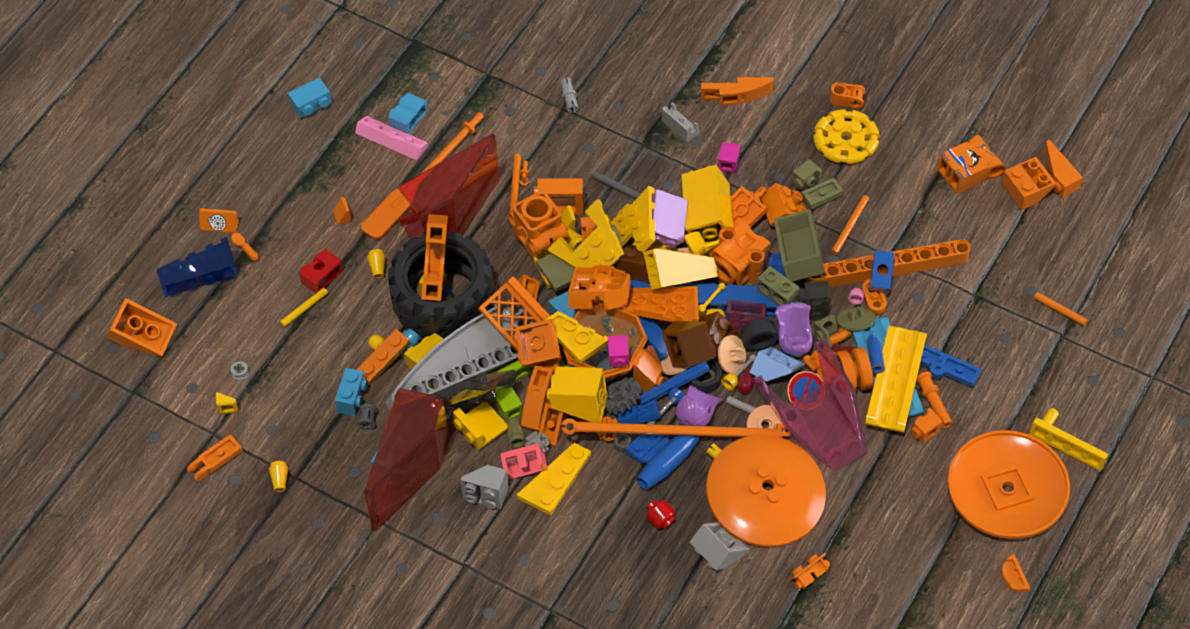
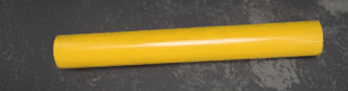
[280,288,328,327]

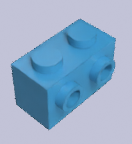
[288,78,332,118]
[335,368,368,416]

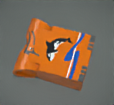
[937,135,1006,195]

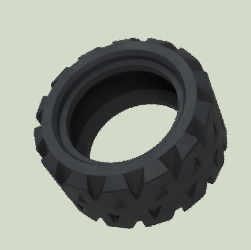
[388,231,494,339]

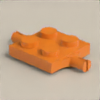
[731,186,768,228]

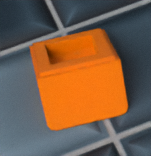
[333,197,351,225]

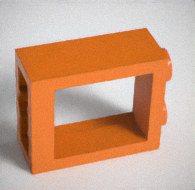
[534,178,583,215]

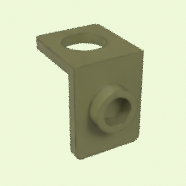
[814,314,838,348]

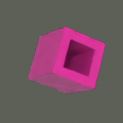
[718,142,741,174]
[608,335,629,367]

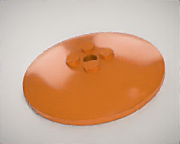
[948,430,1070,539]
[706,435,826,547]

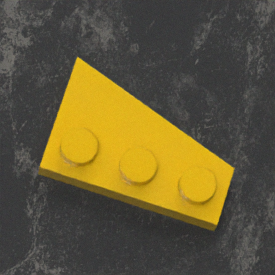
[626,186,655,252]
[545,311,608,364]

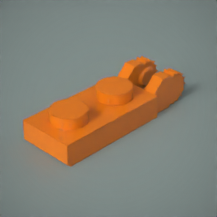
[187,435,243,481]

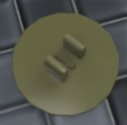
[837,307,875,331]

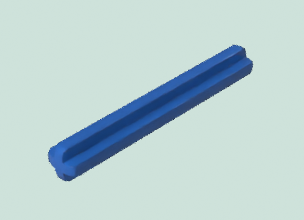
[638,361,710,405]

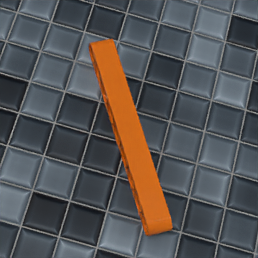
[805,240,971,290]

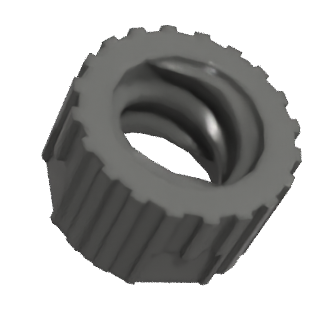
[614,433,632,453]

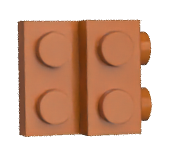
[514,319,561,366]

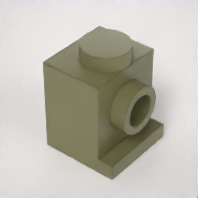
[792,160,822,191]

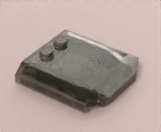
[418,369,517,409]

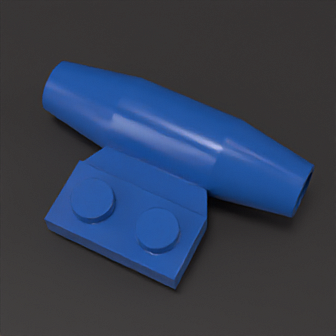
[625,434,700,490]

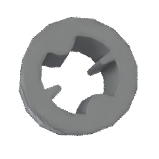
[231,361,249,381]

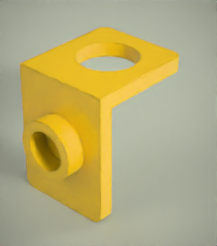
[684,231,719,256]

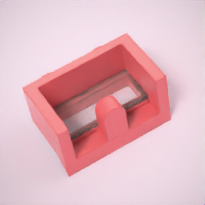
[500,443,548,480]

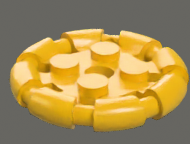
[813,109,879,164]

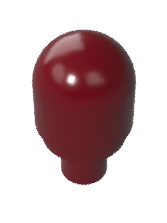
[737,368,754,394]

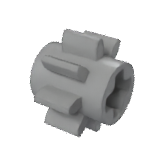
[525,431,549,453]

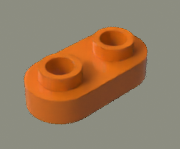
[862,279,887,315]

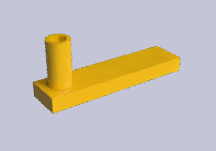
[1029,408,1108,471]

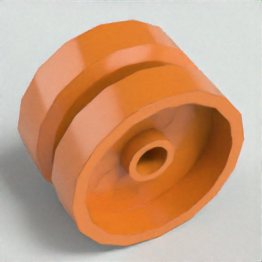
[834,346,873,394]

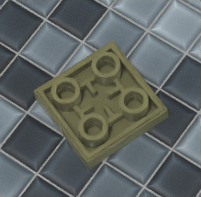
[536,253,575,292]

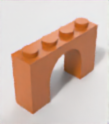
[421,214,448,301]

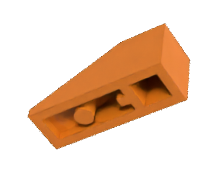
[1044,140,1083,198]

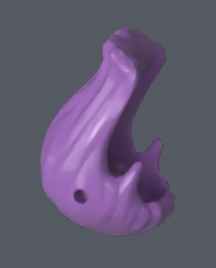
[775,302,812,357]
[676,385,723,426]

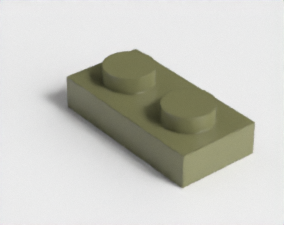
[802,178,843,209]

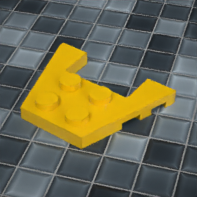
[548,199,624,273]

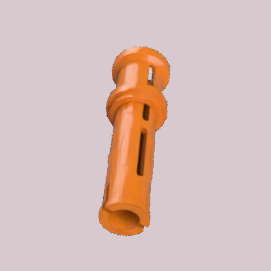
[916,372,953,429]

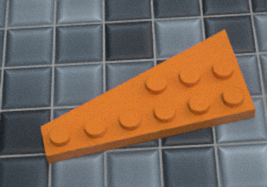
[584,286,699,322]

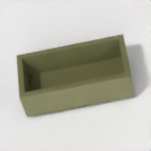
[774,209,825,282]

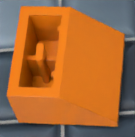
[1002,157,1056,210]
[761,183,807,227]

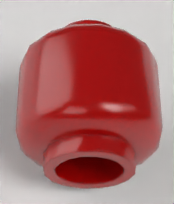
[646,500,676,530]

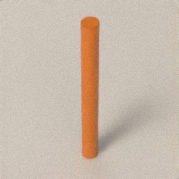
[510,154,521,211]
[831,195,869,255]

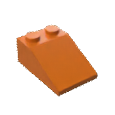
[105,298,177,357]

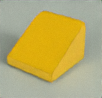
[561,205,576,231]
[216,392,239,414]

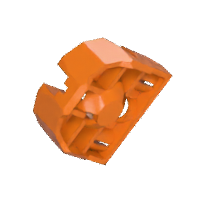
[568,265,631,310]

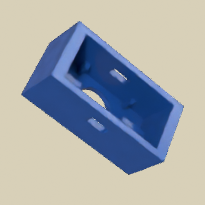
[869,250,894,293]

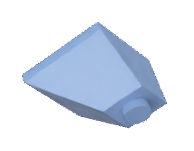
[750,347,805,382]

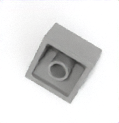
[690,522,750,570]

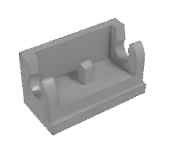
[662,102,700,142]

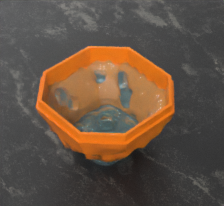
[562,302,648,382]

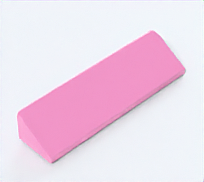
[355,116,429,160]

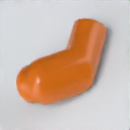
[830,327,852,345]

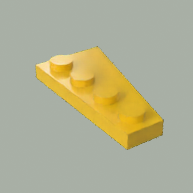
[516,443,591,516]

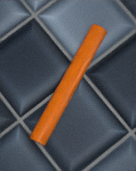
[1034,292,1088,326]

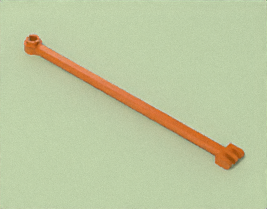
[561,419,791,441]

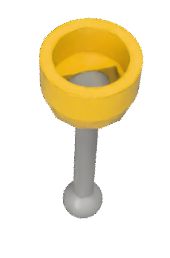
[721,354,757,391]

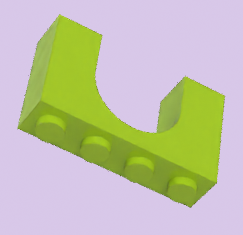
[484,360,566,422]

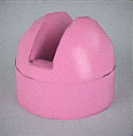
[848,288,864,305]

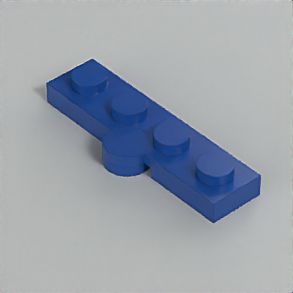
[920,345,982,388]

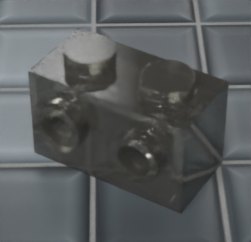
[800,281,830,320]

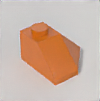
[633,345,665,391]

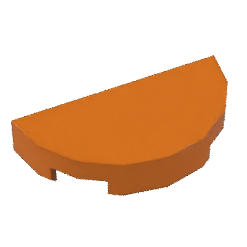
[1001,554,1030,593]

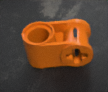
[829,82,865,109]

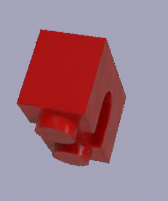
[299,248,344,294]

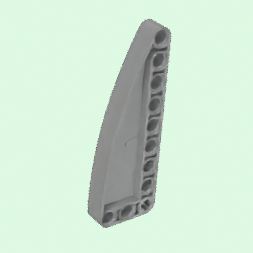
[386,300,532,412]

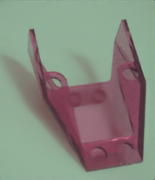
[753,338,868,471]

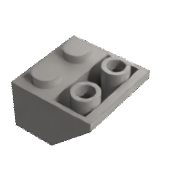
[461,465,509,510]

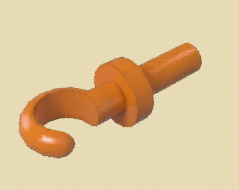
[519,161,529,186]

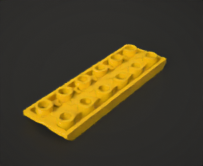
[865,325,927,432]

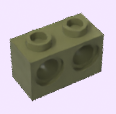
[757,266,800,307]

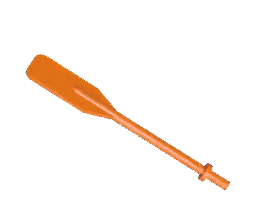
[361,112,484,239]

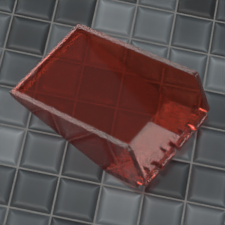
[399,133,500,239]
[364,388,449,531]

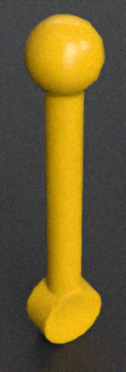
[698,283,726,313]

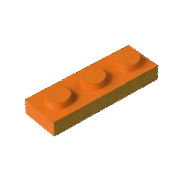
[356,329,411,384]

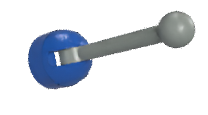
[647,387,685,424]

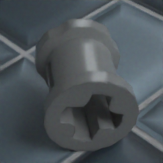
[357,404,377,430]

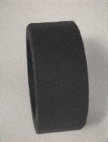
[740,319,779,351]
[686,358,722,394]

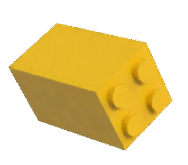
[681,165,733,244]

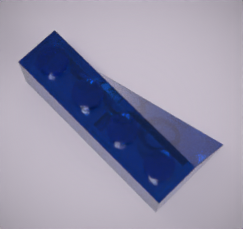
[156,237,238,297]

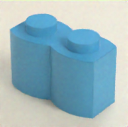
[388,93,428,133]

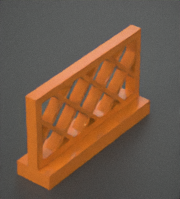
[478,276,550,352]

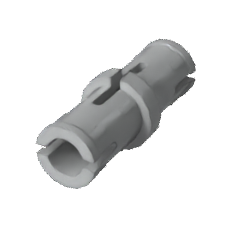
[560,78,579,113]

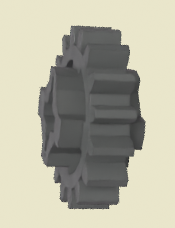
[605,376,642,415]

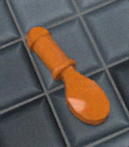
[231,233,259,261]

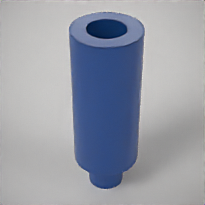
[868,337,885,373]

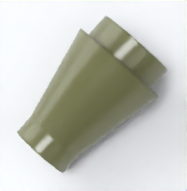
[507,418,526,448]

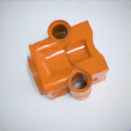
[507,191,568,258]
[711,221,771,286]

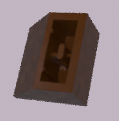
[699,311,741,362]
[662,321,716,367]

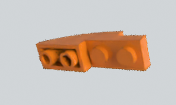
[701,77,774,106]
[521,355,563,431]

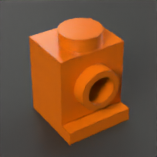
[911,408,943,443]

